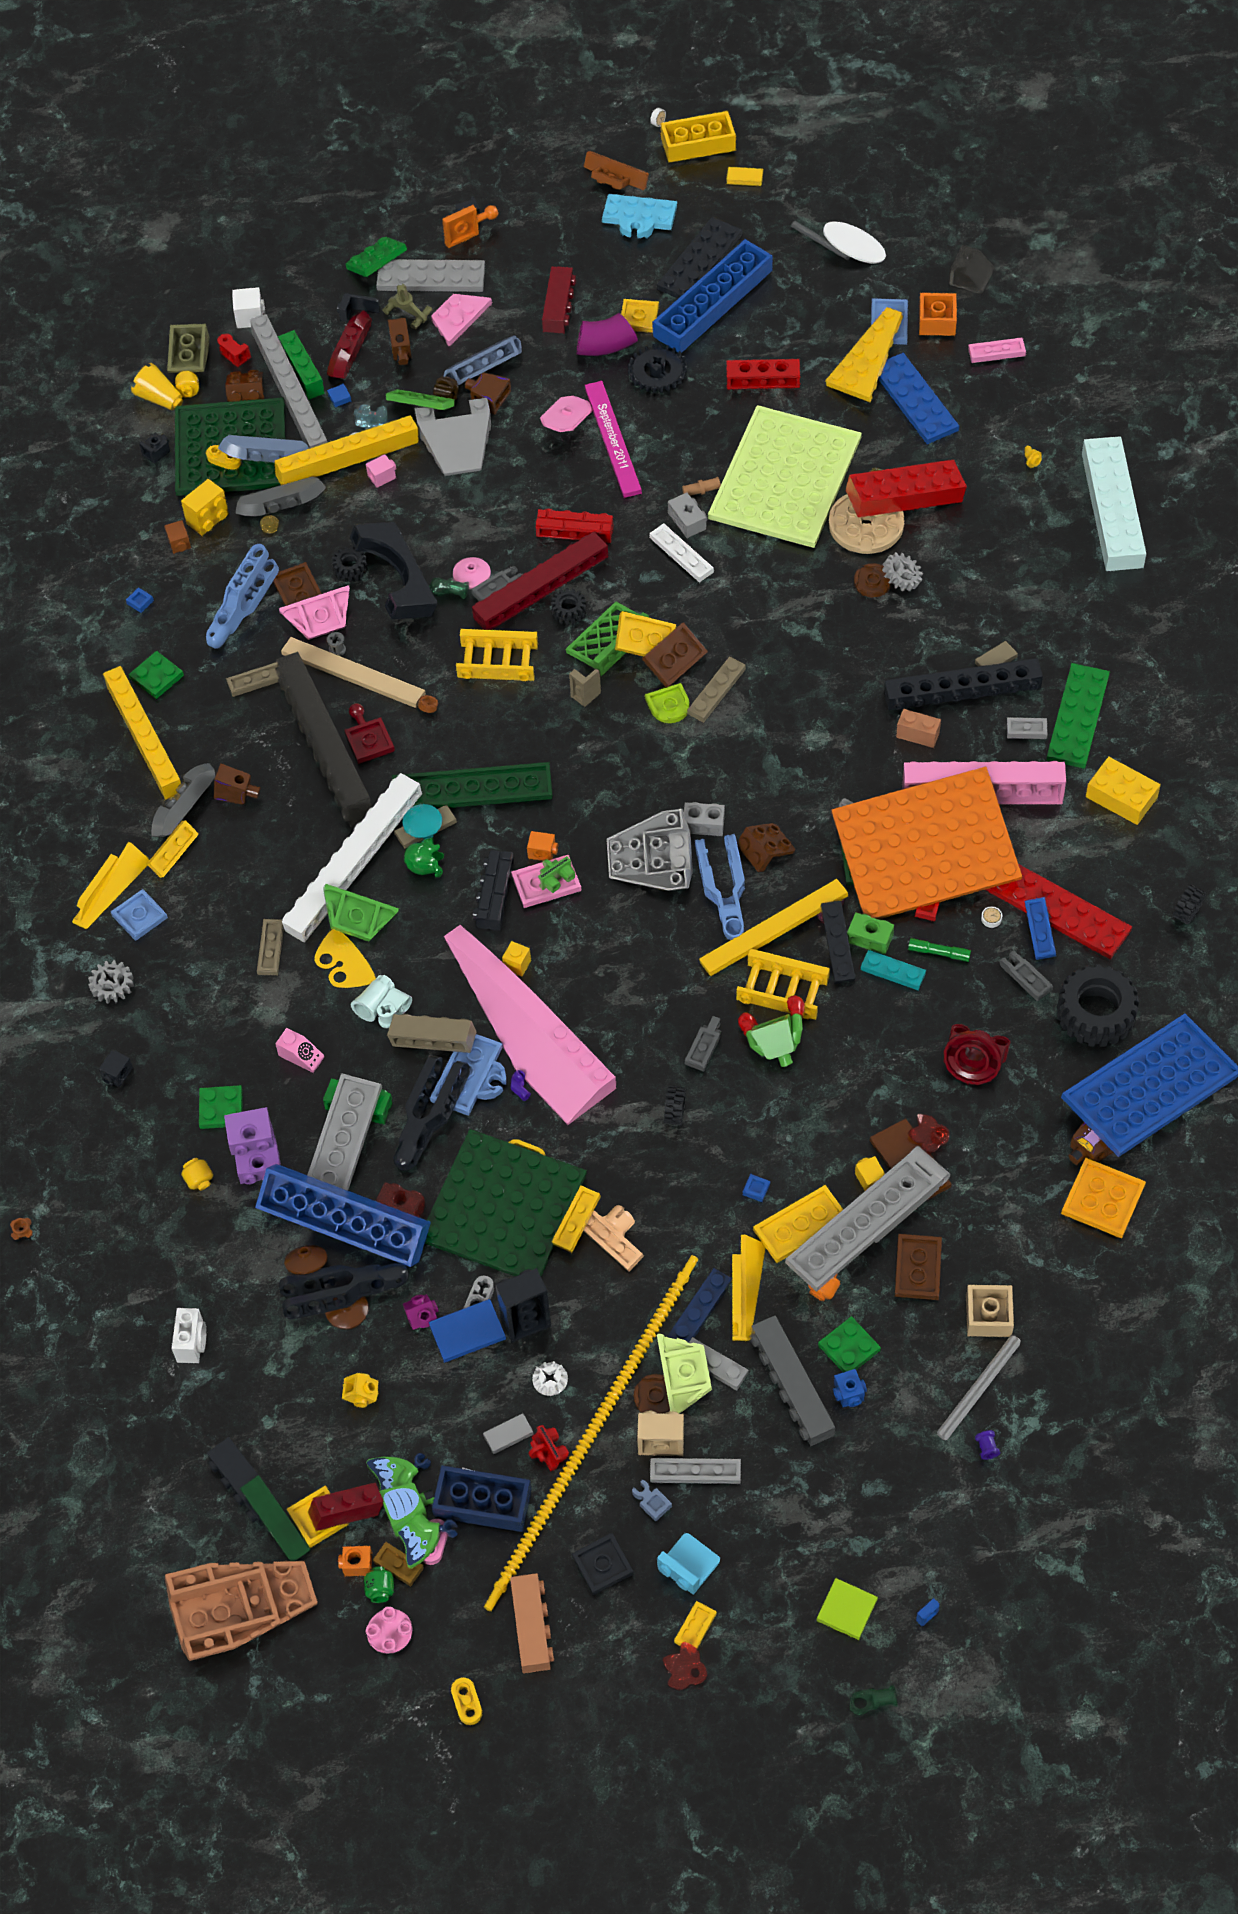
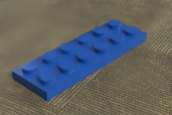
[878,352,959,444]

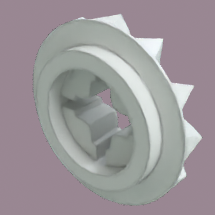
[533,1361,568,1396]

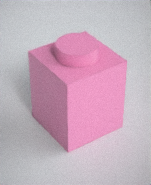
[366,454,396,488]

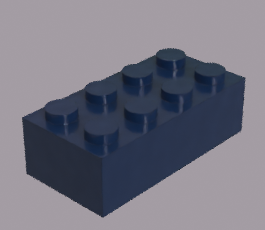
[432,1466,532,1532]

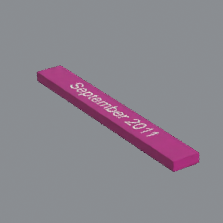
[585,381,642,498]

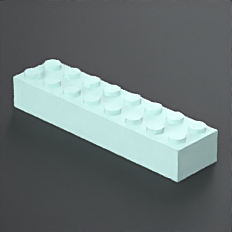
[1082,436,1146,571]

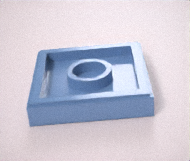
[111,889,168,941]

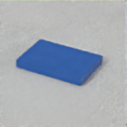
[429,1299,506,1363]

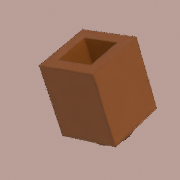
[164,520,191,554]

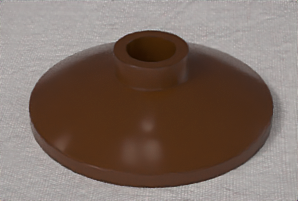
[284,1245,327,1275]
[325,1296,368,1329]

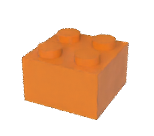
[919,293,957,336]

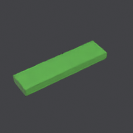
[386,389,454,410]

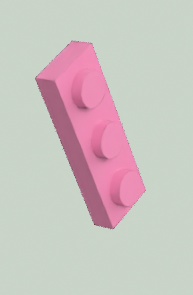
[968,338,1026,363]

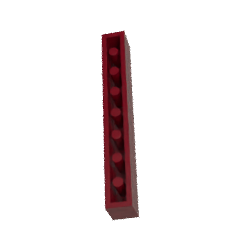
[472,532,608,630]

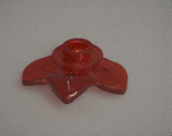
[908,1114,949,1152]
[663,1642,707,1689]

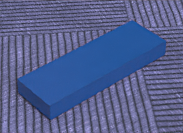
[1025,897,1056,960]

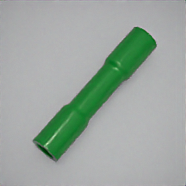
[908,938,971,962]

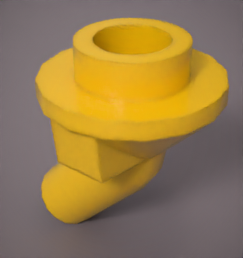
[1024,446,1042,468]

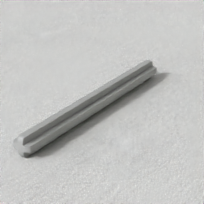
[937,1335,1021,1440]

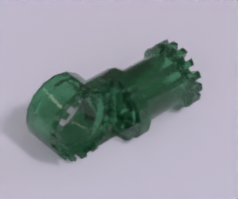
[429,577,469,598]
[849,1685,897,1715]

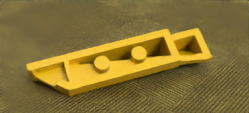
[72,842,149,929]
[732,1235,766,1341]

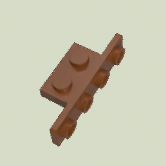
[584,151,649,190]

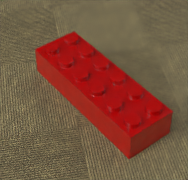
[846,460,967,518]

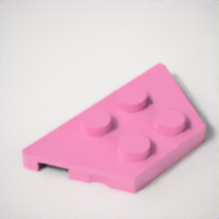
[431,294,492,346]
[279,585,350,640]

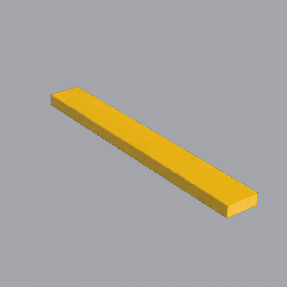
[699,879,848,976]

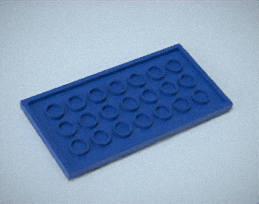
[1061,1014,1238,1157]

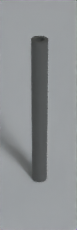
[792,221,850,260]

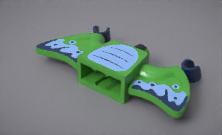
[366,1453,458,1568]

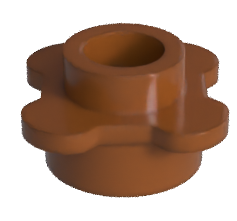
[10,1218,33,1240]

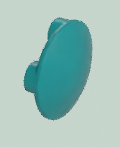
[403,804,442,839]

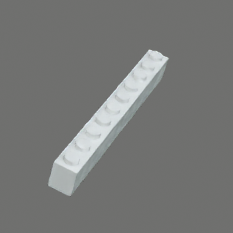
[282,773,422,943]

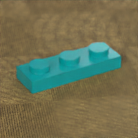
[861,950,926,990]

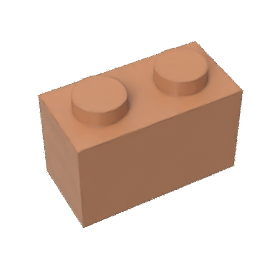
[896,709,941,748]

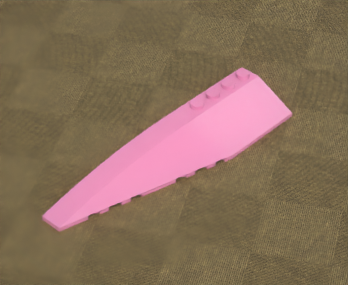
[444,925,616,1125]

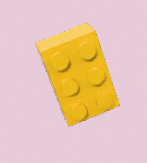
[1086,757,1161,825]

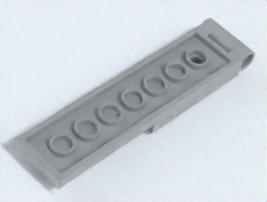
[785,1146,951,1292]

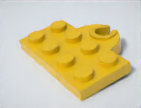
[753,1185,843,1263]

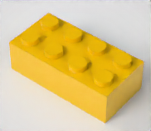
[661,111,736,163]

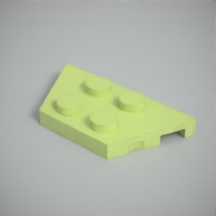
[657,1334,712,1414]

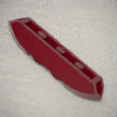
[327,310,372,379]

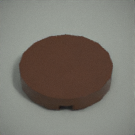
[854,563,892,597]
[633,1374,670,1414]

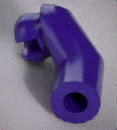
[510,1070,531,1101]

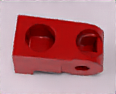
[217,334,251,367]

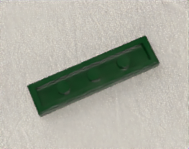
[239,1475,310,1561]

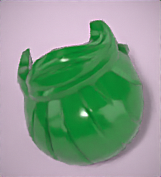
[404,837,444,877]

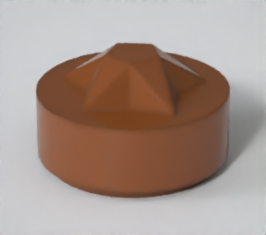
[418,695,438,713]

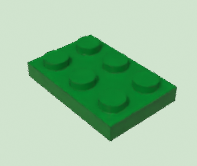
[345,237,407,277]

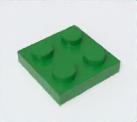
[129,651,184,699]
[199,1085,242,1129]
[818,1316,881,1373]

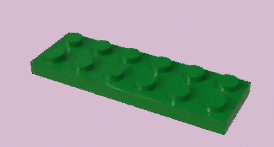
[1046,663,1110,769]

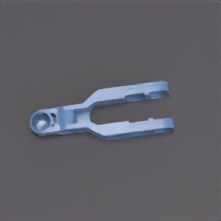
[206,544,279,649]
[695,834,745,940]

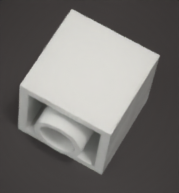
[232,287,265,328]

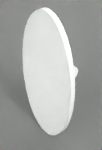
[823,222,886,263]

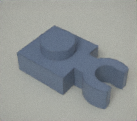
[632,1480,672,1521]

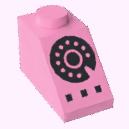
[275,1028,324,1073]

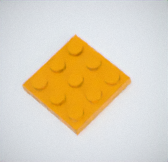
[1061,1158,1146,1238]

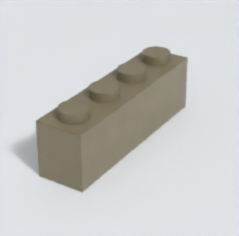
[387,1014,476,1053]

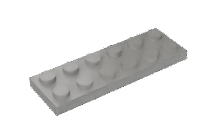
[377,259,485,292]
[307,1073,382,1191]

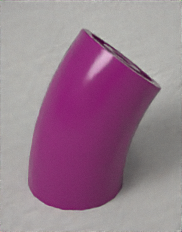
[576,313,638,356]

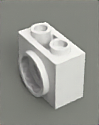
[172,1308,206,1363]

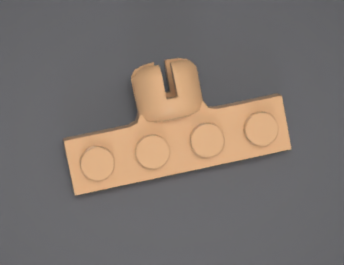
[583,1205,644,1271]

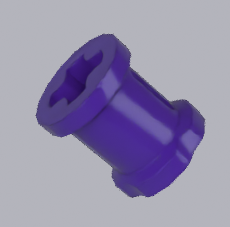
[975,1430,1001,1460]

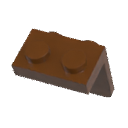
[225,370,264,402]
[737,823,795,872]

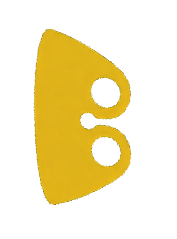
[315,929,376,988]

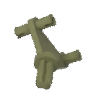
[383,284,433,330]

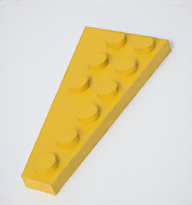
[825,307,903,403]

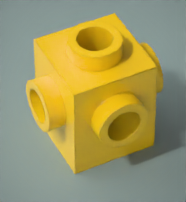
[342,1373,379,1407]

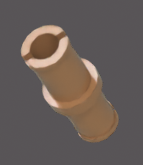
[682,477,721,496]

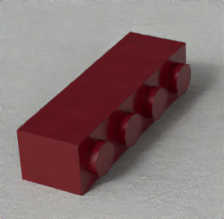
[542,266,576,333]

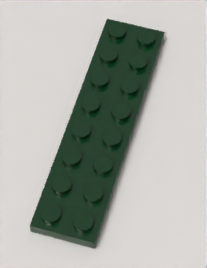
[392,762,552,809]

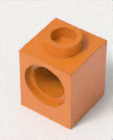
[527,831,558,861]
[338,1546,372,1576]

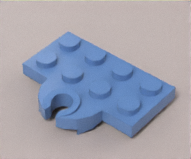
[430,1034,507,1116]

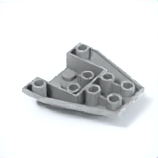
[607,809,693,891]

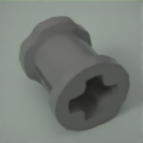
[327,632,346,656]

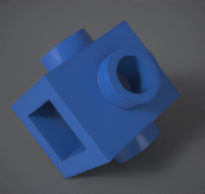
[833,1369,867,1407]

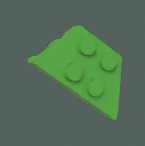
[323,884,399,941]

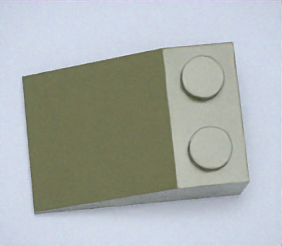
[167,324,210,373]

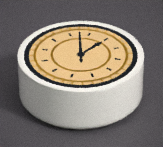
[651,108,666,127]
[981,907,1002,928]

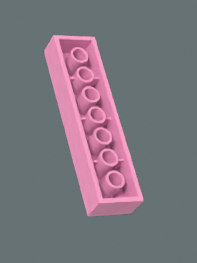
[902,761,1066,804]

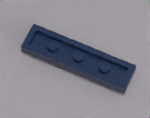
[667,1268,732,1343]

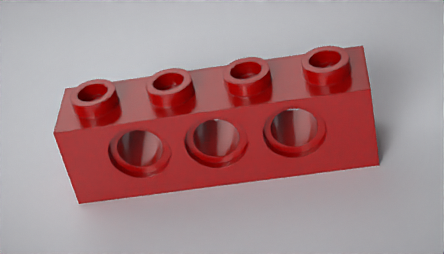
[727,359,800,389]

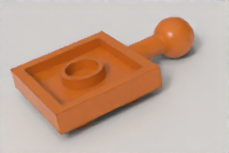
[442,205,498,248]

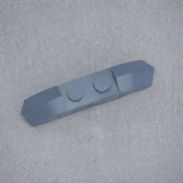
[444,335,522,385]
[218,435,309,463]

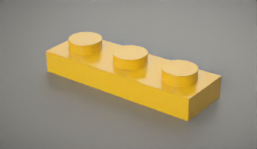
[147,820,198,878]
[552,1186,601,1253]

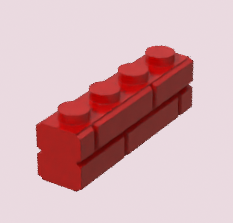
[536,508,613,543]

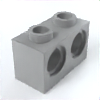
[684,802,725,836]

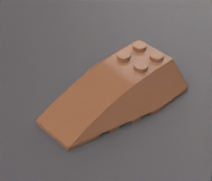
[165,1561,317,1661]

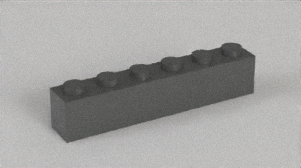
[750,1315,835,1446]

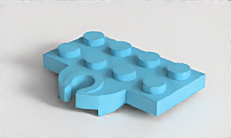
[602,194,677,238]

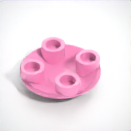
[366,1607,412,1653]

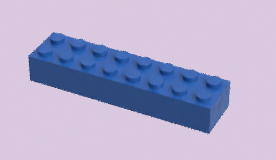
[653,239,773,353]
[255,1164,431,1267]

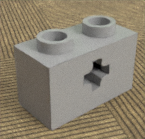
[668,493,707,538]

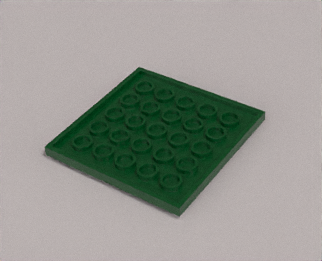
[175,397,286,496]
[425,1129,587,1277]

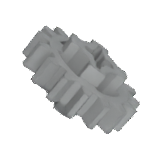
[882,553,923,591]
[88,960,134,1003]

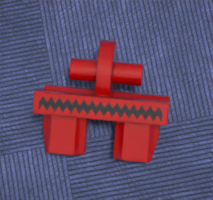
[529,1425,569,1471]

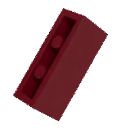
[308,1482,384,1531]

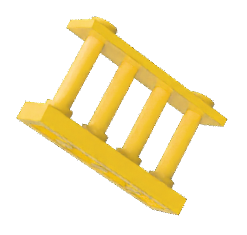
[456,629,538,681]
[736,949,830,1020]

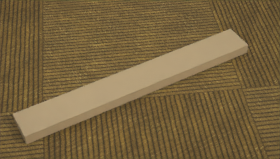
[281,637,425,708]

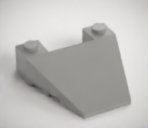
[415,398,491,476]

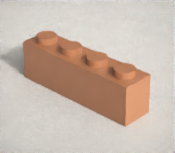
[510,1573,554,1674]

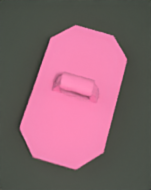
[540,396,593,432]

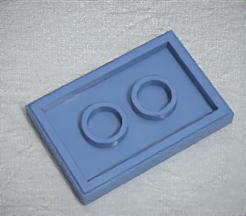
[871,299,908,345]

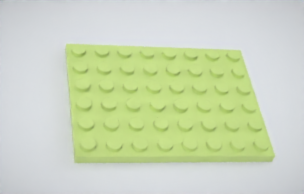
[708,405,862,548]

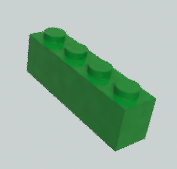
[278,330,325,400]

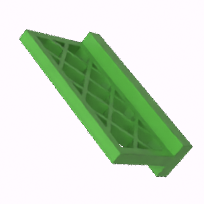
[566,602,649,676]

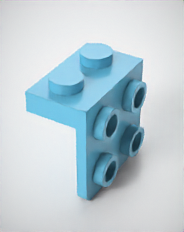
[657,1533,720,1595]

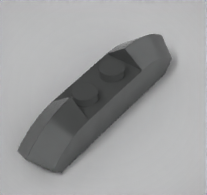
[235,476,326,516]
[151,763,215,837]

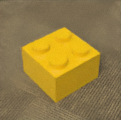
[181,479,229,536]

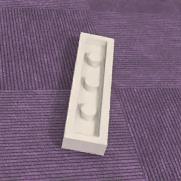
[650,524,714,582]

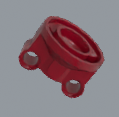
[944,1024,1010,1085]

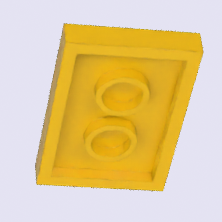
[615,611,676,657]

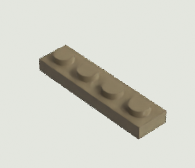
[687,656,746,723]

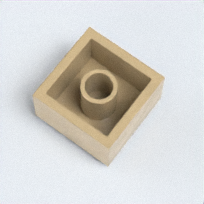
[966,1285,1014,1337]
[637,1411,684,1456]

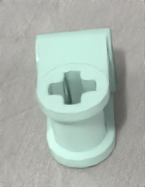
[377,988,412,1028]

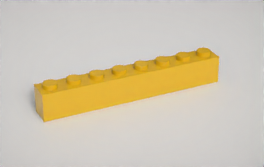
[274,415,418,485]
[103,666,181,800]

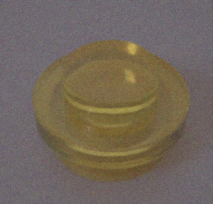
[260,515,279,533]

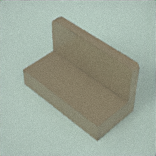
[569,669,601,707]

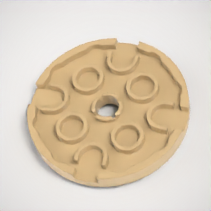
[829,494,904,554]

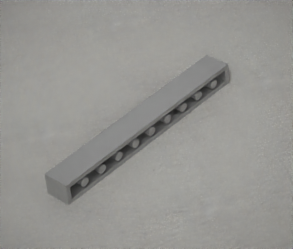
[249,314,327,449]

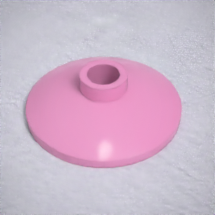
[453,557,491,589]

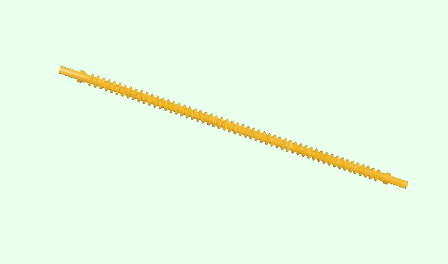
[484,1255,698,1611]

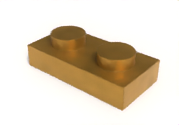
[373,1542,424,1587]

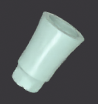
[351,975,395,1022]

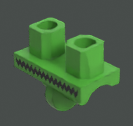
[538,856,575,893]

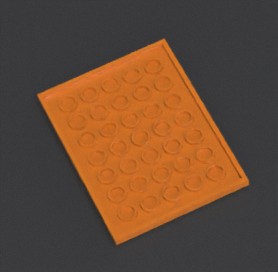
[831,766,1022,919]

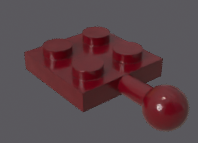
[344,703,395,764]

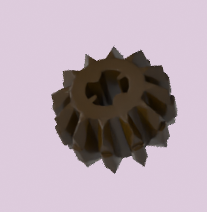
[433,376,459,403]

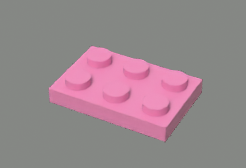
[511,855,581,908]

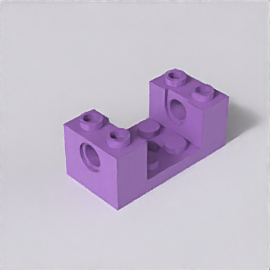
[224,1107,281,1184]

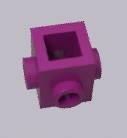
[403,1294,439,1330]

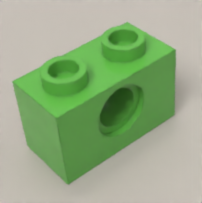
[847,912,894,955]

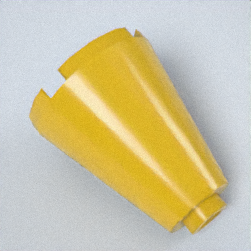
[131,363,183,410]

